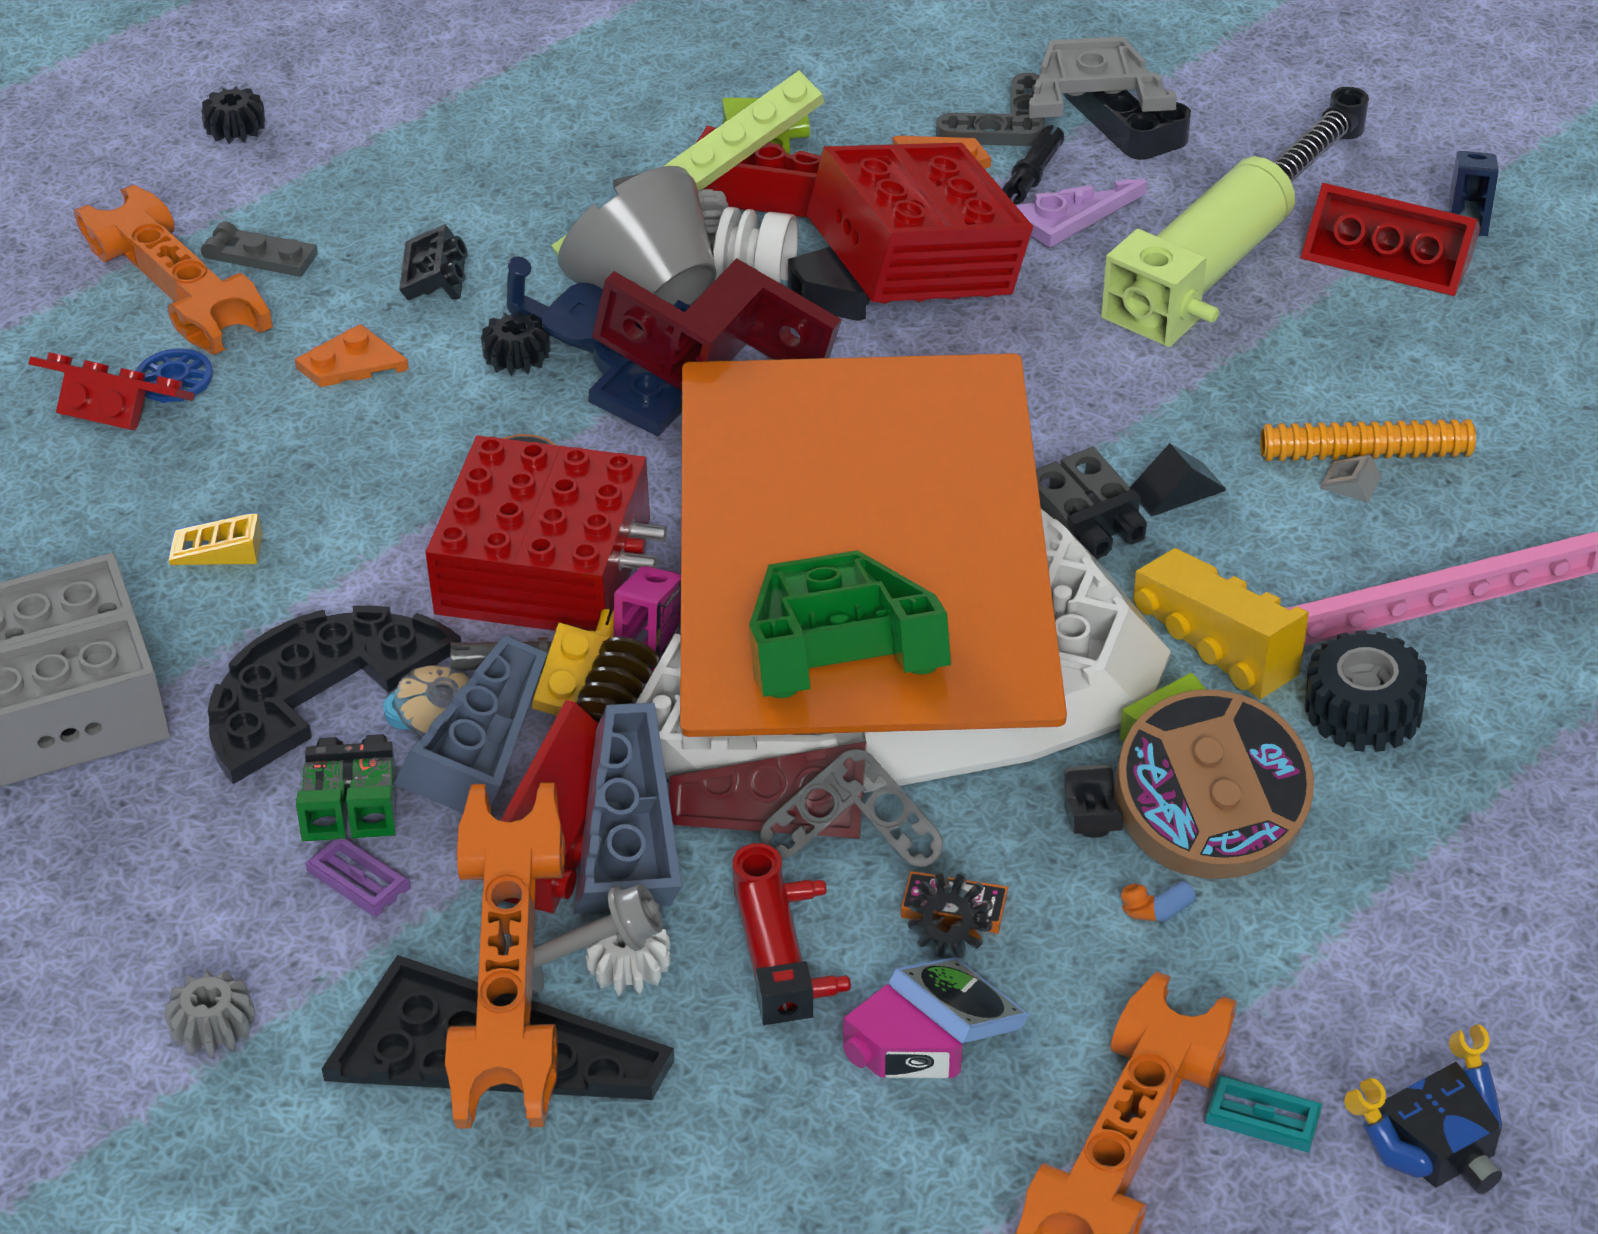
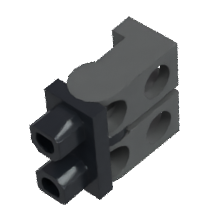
[1036,446,1147,560]

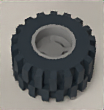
[1305,630,1428,752]

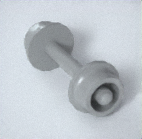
[504,884,663,995]

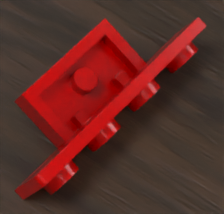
[28,352,195,431]

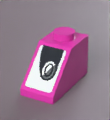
[843,984,963,1078]

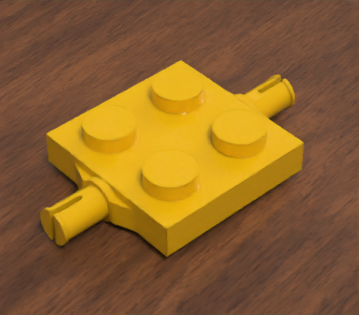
[532,609,614,717]

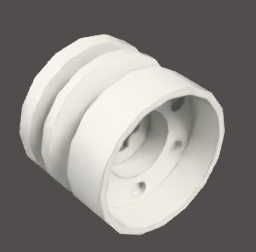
[713,207,798,284]

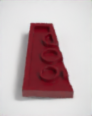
[669,741,867,839]

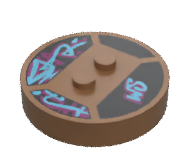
[1114,689,1314,879]

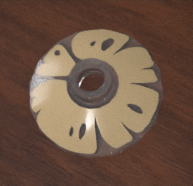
[394,665,470,736]

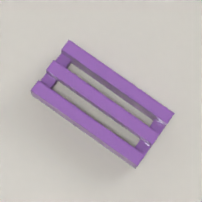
[305,838,411,917]

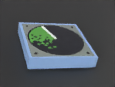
[889,957,1029,1043]

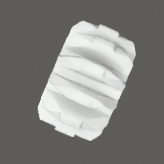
[585,929,671,996]

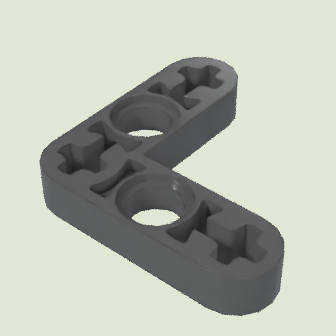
[936,73,1045,146]
[760,749,943,867]

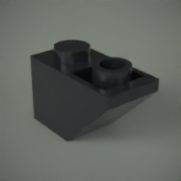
[788,247,870,321]

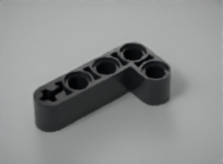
[1064,90,1191,160]

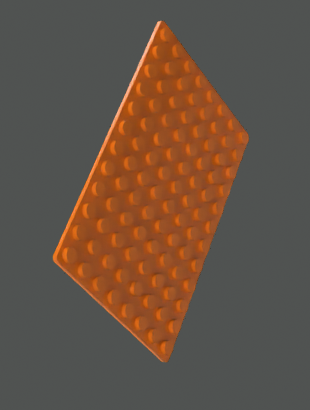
[680,353,1067,737]

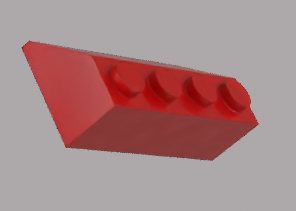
[1300,182,1481,296]
[500,700,598,914]

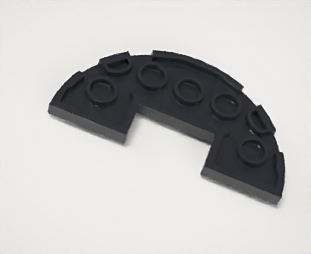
[208,605,461,784]

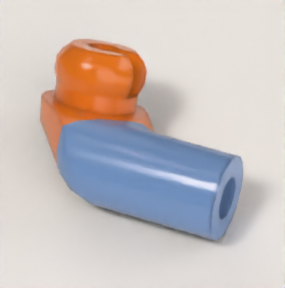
[1120,881,1196,922]

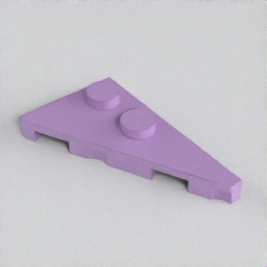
[1016,178,1147,248]

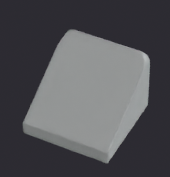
[1319,455,1381,502]

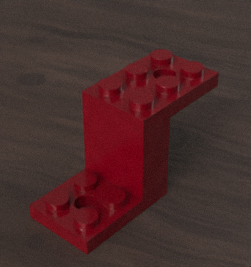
[592,258,842,391]

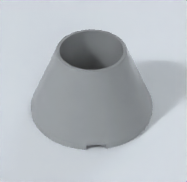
[558,166,716,306]

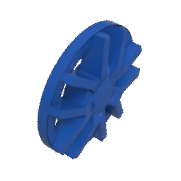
[136,348,213,403]

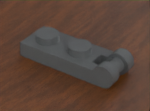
[201,222,318,277]

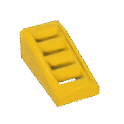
[169,514,263,565]

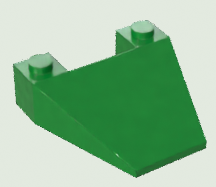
[749,550,951,698]

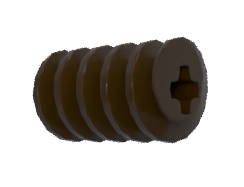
[575,636,659,723]

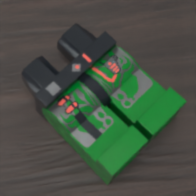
[296,734,397,842]

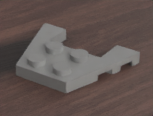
[1028,36,1177,118]

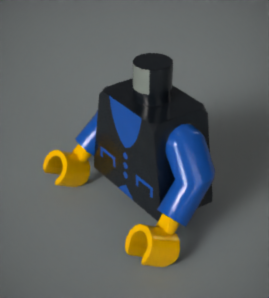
[1344,1024,1502,1194]

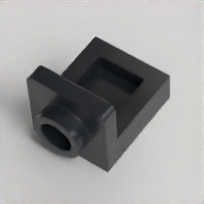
[1064,765,1123,838]

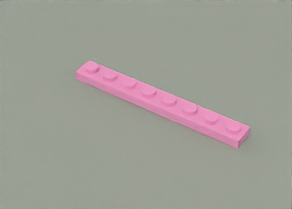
[1287,531,1598,646]

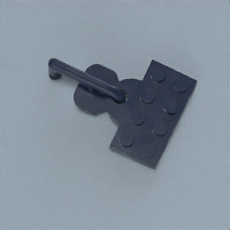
[506,256,690,437]

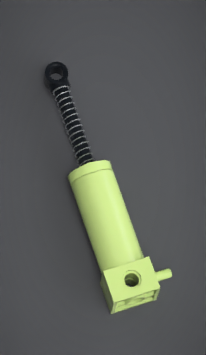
[1101,87,1369,347]

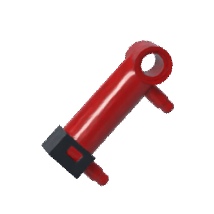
[733,843,851,1026]

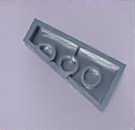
[393,635,547,813]
[573,703,682,914]

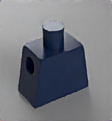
[1449,151,1499,236]

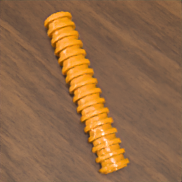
[1260,419,1476,462]

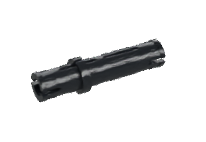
[1002,125,1065,204]

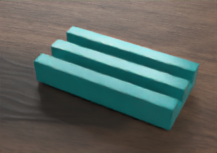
[1205,1075,1323,1153]

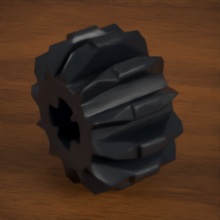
[201,86,265,144]
[481,311,551,377]
[908,872,993,958]

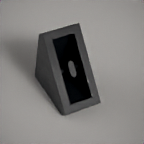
[1130,443,1226,517]

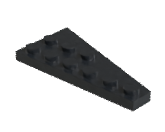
[322,955,675,1100]

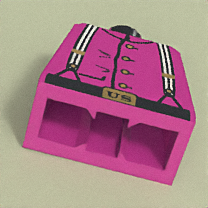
[614,566,681,672]

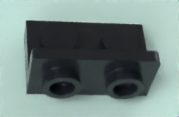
[399,224,468,300]

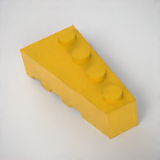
[1133,548,1309,699]

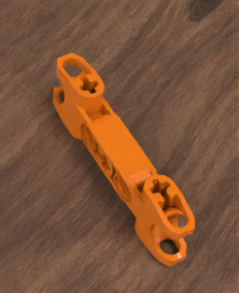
[74,185,273,355]
[445,783,565,1129]
[1016,971,1237,1234]

